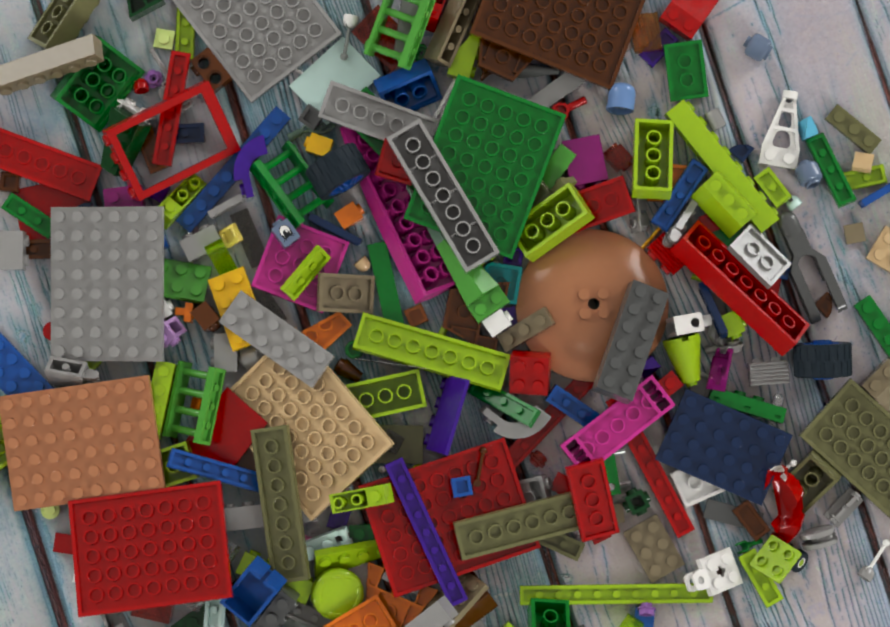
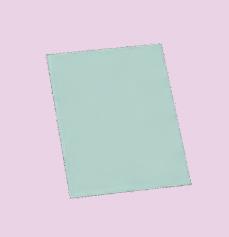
[289,37,381,125]

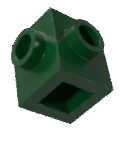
[622,487,651,517]

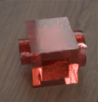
[603,143,633,173]

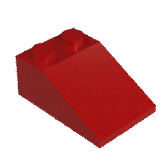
[658,0,719,41]

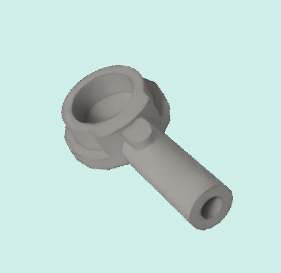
[705,339,744,354]

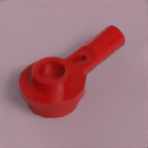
[551,96,587,119]

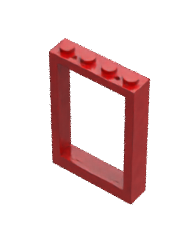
[102,80,241,201]

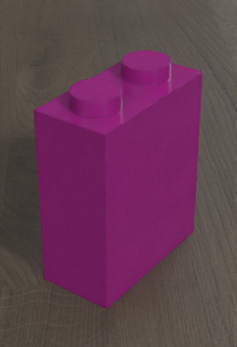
[561,134,608,190]

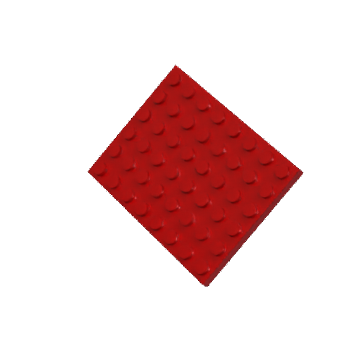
[357,437,541,598]
[68,480,233,618]

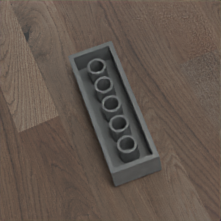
[591,280,669,404]

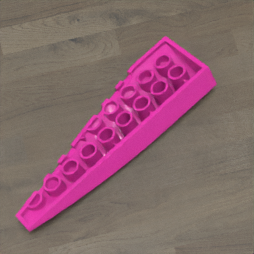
[340,127,456,304]

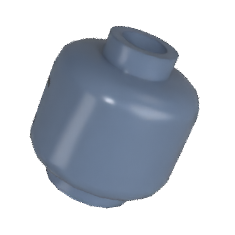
[743,33,773,62]
[795,159,823,189]

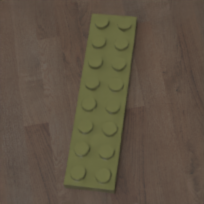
[250,424,311,582]
[453,491,579,561]

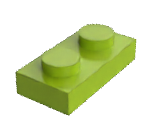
[754,167,792,209]

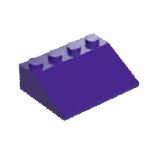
[423,376,470,456]

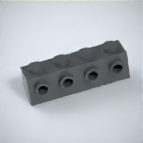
[252,583,300,627]

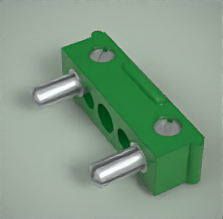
[604,447,631,495]

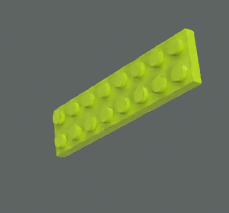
[352,312,510,392]

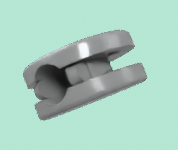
[799,525,838,551]

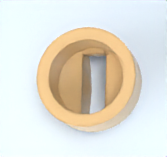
[354,255,370,272]

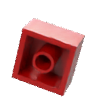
[509,350,551,396]

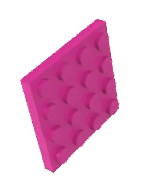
[251,215,350,314]

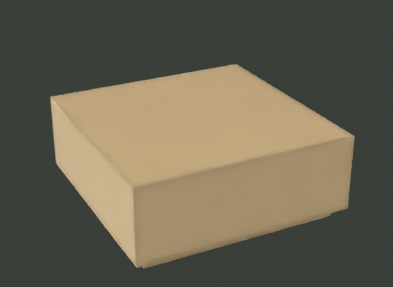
[852,151,874,174]

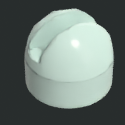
[785,195,803,212]

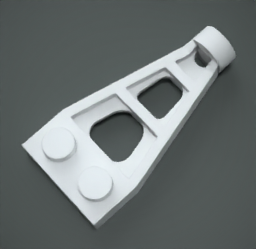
[758,90,800,170]

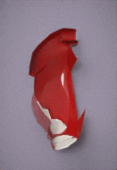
[764,465,805,543]

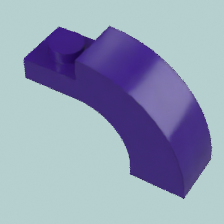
[233,135,268,199]

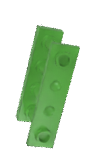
[364,0,436,71]
[162,360,226,446]

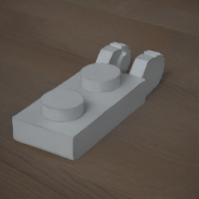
[662,200,698,248]

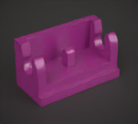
[706,348,733,392]

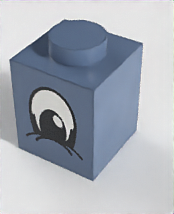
[271,218,301,250]

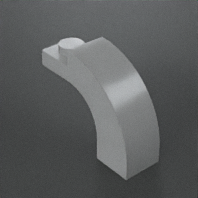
[482,406,551,439]

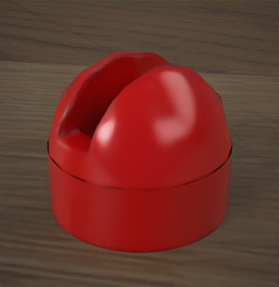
[133,78,149,94]

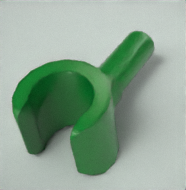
[735,538,763,554]

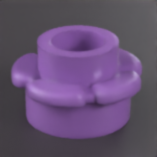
[144,70,163,88]
[637,602,656,617]

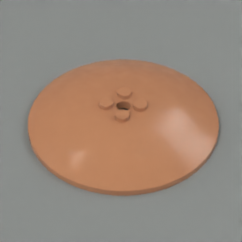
[515,229,669,382]

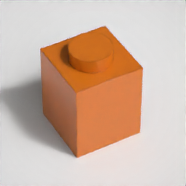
[334,201,365,230]

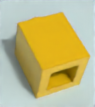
[304,132,334,157]

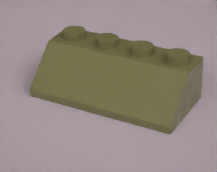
[27,0,100,49]

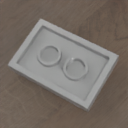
[727,223,792,289]

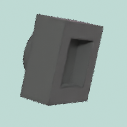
[298,104,322,131]

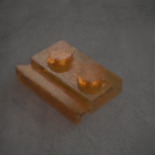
[632,12,662,54]

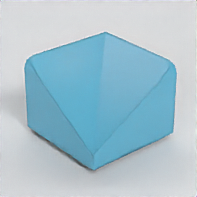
[798,116,818,141]

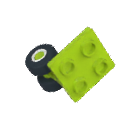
[750,535,808,584]

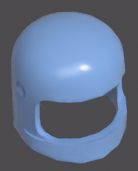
[606,82,636,115]

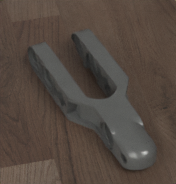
[777,211,848,324]

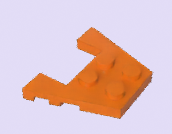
[365,562,439,627]

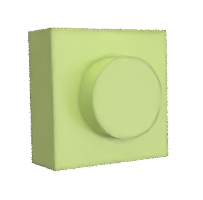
[153,28,176,51]

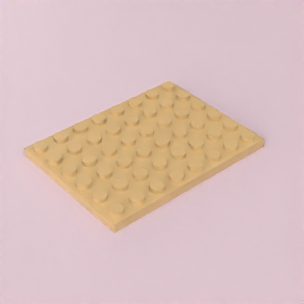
[230,327,395,521]

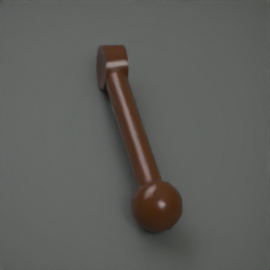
[473,447,487,487]

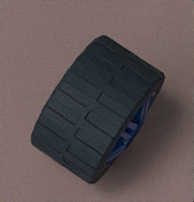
[305,143,371,200]
[793,340,852,380]

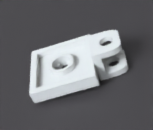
[683,547,743,597]

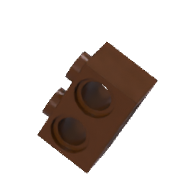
[190,48,233,93]
[190,301,222,333]

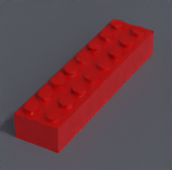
[670,220,810,356]

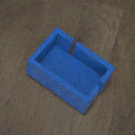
[220,556,288,627]

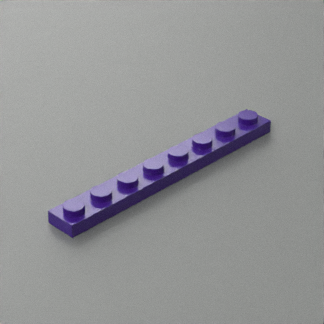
[384,457,468,606]

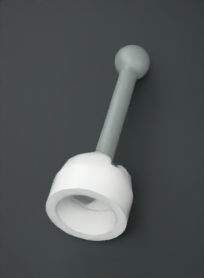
[340,14,359,60]

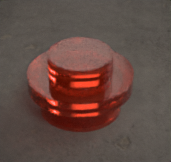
[529,450,547,468]

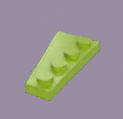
[314,540,381,579]

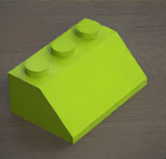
[691,170,758,239]

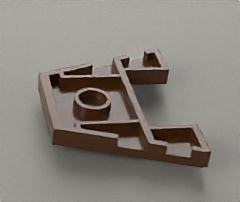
[477,38,533,82]
[442,282,510,350]

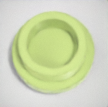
[41,505,60,519]

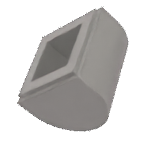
[704,108,726,132]

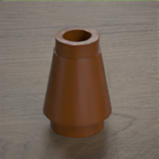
[333,357,363,382]

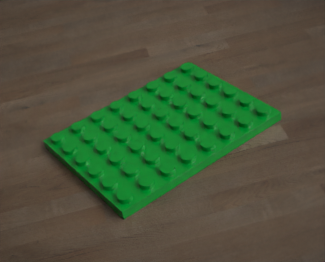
[403,74,566,259]

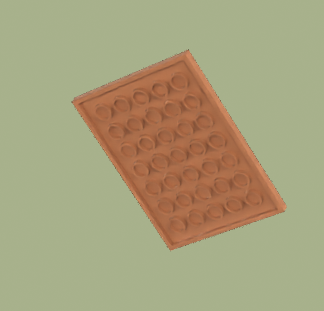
[0,375,166,511]

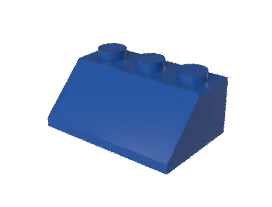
[373,58,443,111]

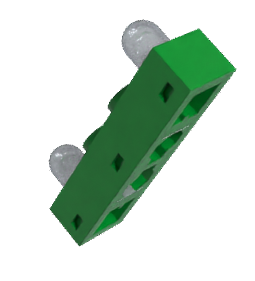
[708,380,787,424]

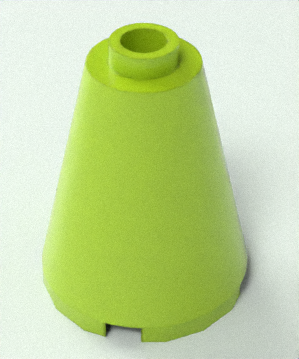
[662,333,701,387]

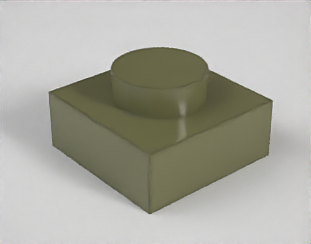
[550,176,577,194]

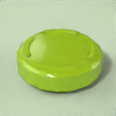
[311,567,364,620]

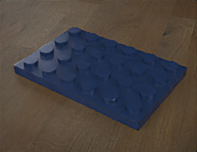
[655,389,793,506]

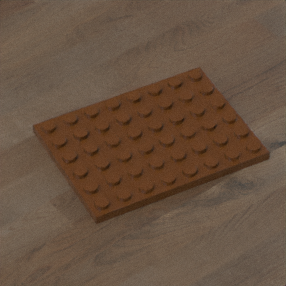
[469,0,645,90]

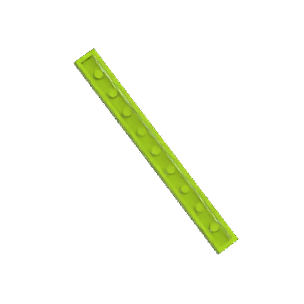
[520,583,713,605]

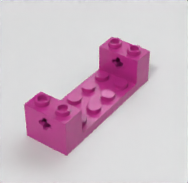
[559,375,676,465]

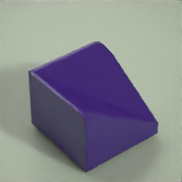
[642,356,661,379]

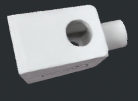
[665,312,712,339]

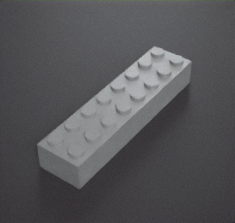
[386,118,500,274]

